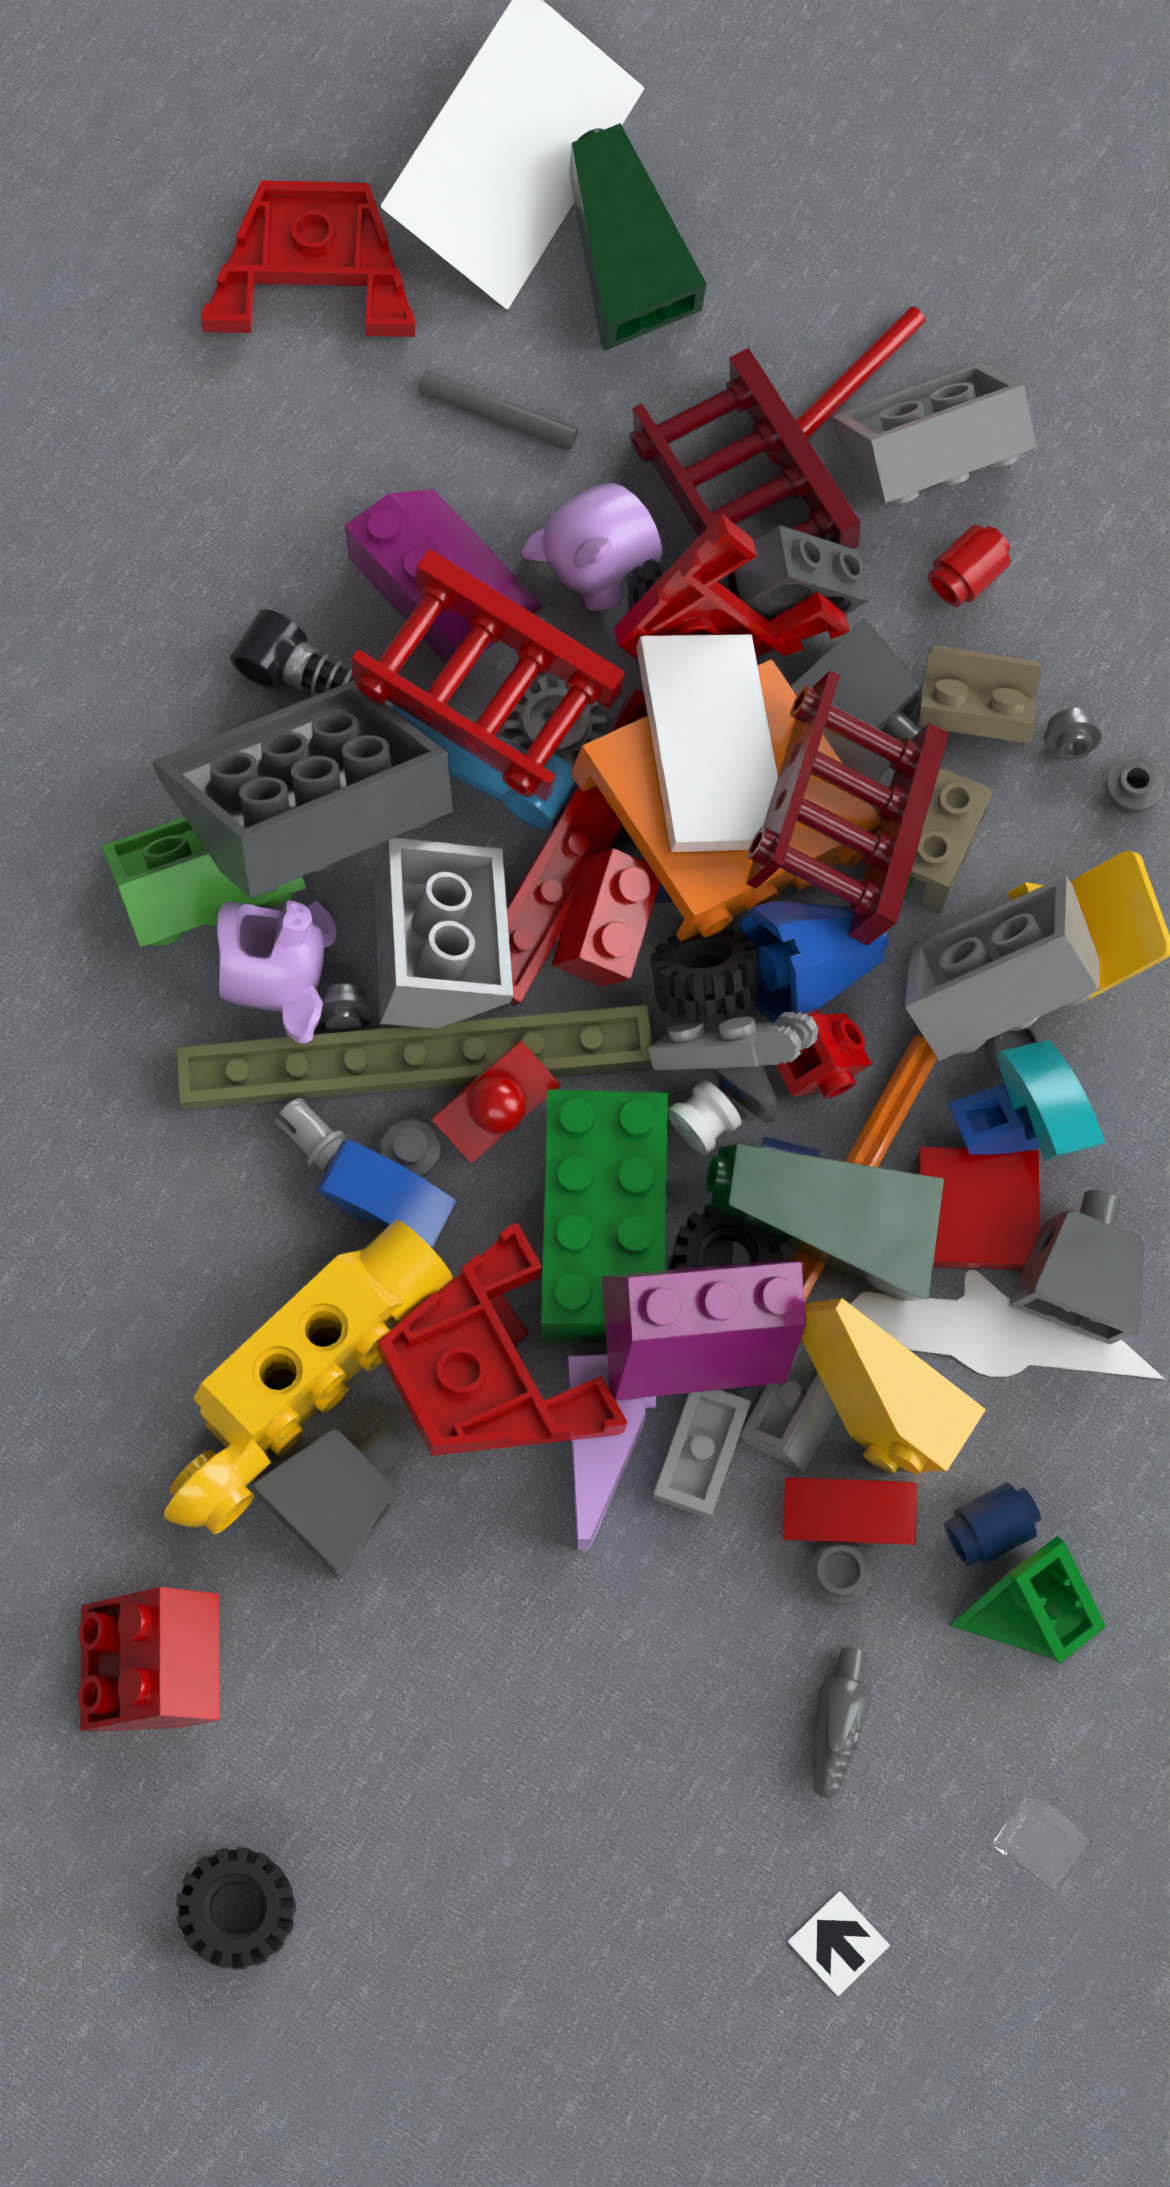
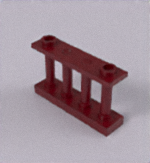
[629,347,860,598]
[746,670,949,945]

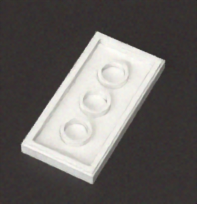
[636,634,778,852]

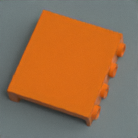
[570,659,881,942]

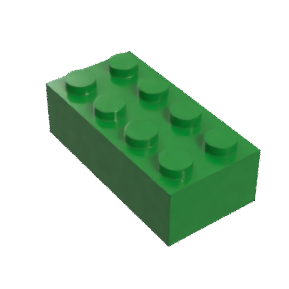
[541,1090,668,1343]

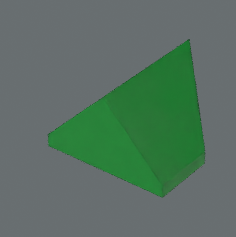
[949,1536,1106,1664]

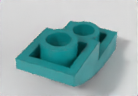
[995,1040,1106,1161]

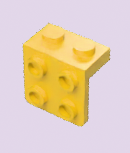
[1007,850,1170,1003]

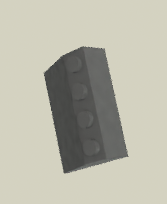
[153,680,453,898]

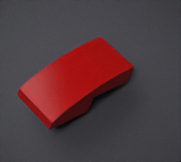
[783,1478,918,1545]

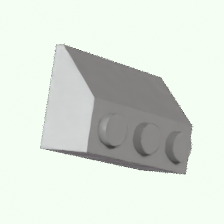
[832,362,1037,504]
[373,838,513,1029]
[905,875,1099,1061]

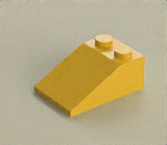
[801,1298,986,1475]

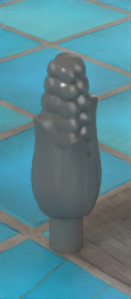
[812,1647,870,1798]

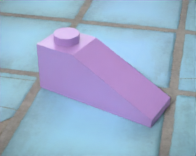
[568,1355,656,1551]

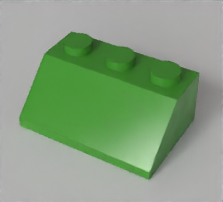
[101,817,306,948]

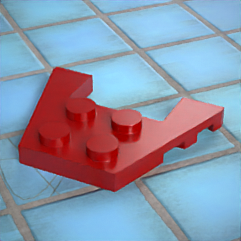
[201,180,416,337]
[613,514,850,660]
[377,1222,628,1456]

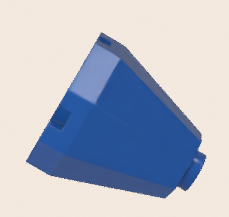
[738,901,888,1023]

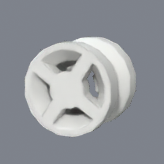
[668,1080,742,1155]

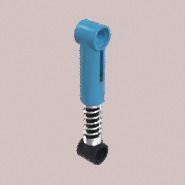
[230,609,577,830]

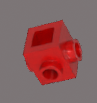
[776,1010,872,1099]

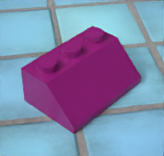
[345,489,541,664]
[601,1260,806,1400]

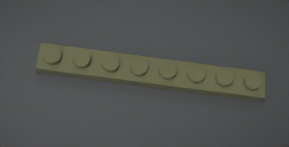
[176,1005,653,1110]

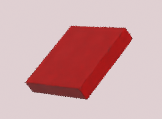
[918,1147,1040,1270]

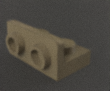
[917,645,1041,744]
[910,769,994,913]

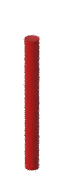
[767,306,926,466]

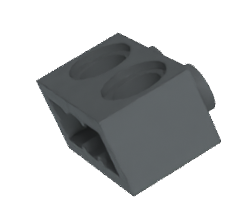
[735,525,868,617]

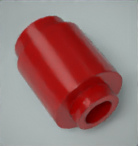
[927,524,1011,607]

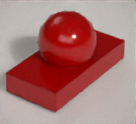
[431,1038,561,1163]

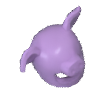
[521,483,662,611]
[216,900,337,1044]

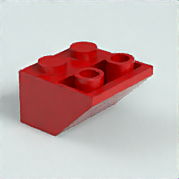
[78,1587,220,1732]

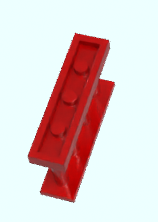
[352,548,625,801]

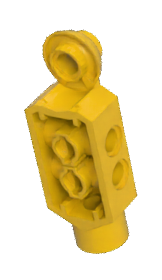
[163,1219,454,1535]

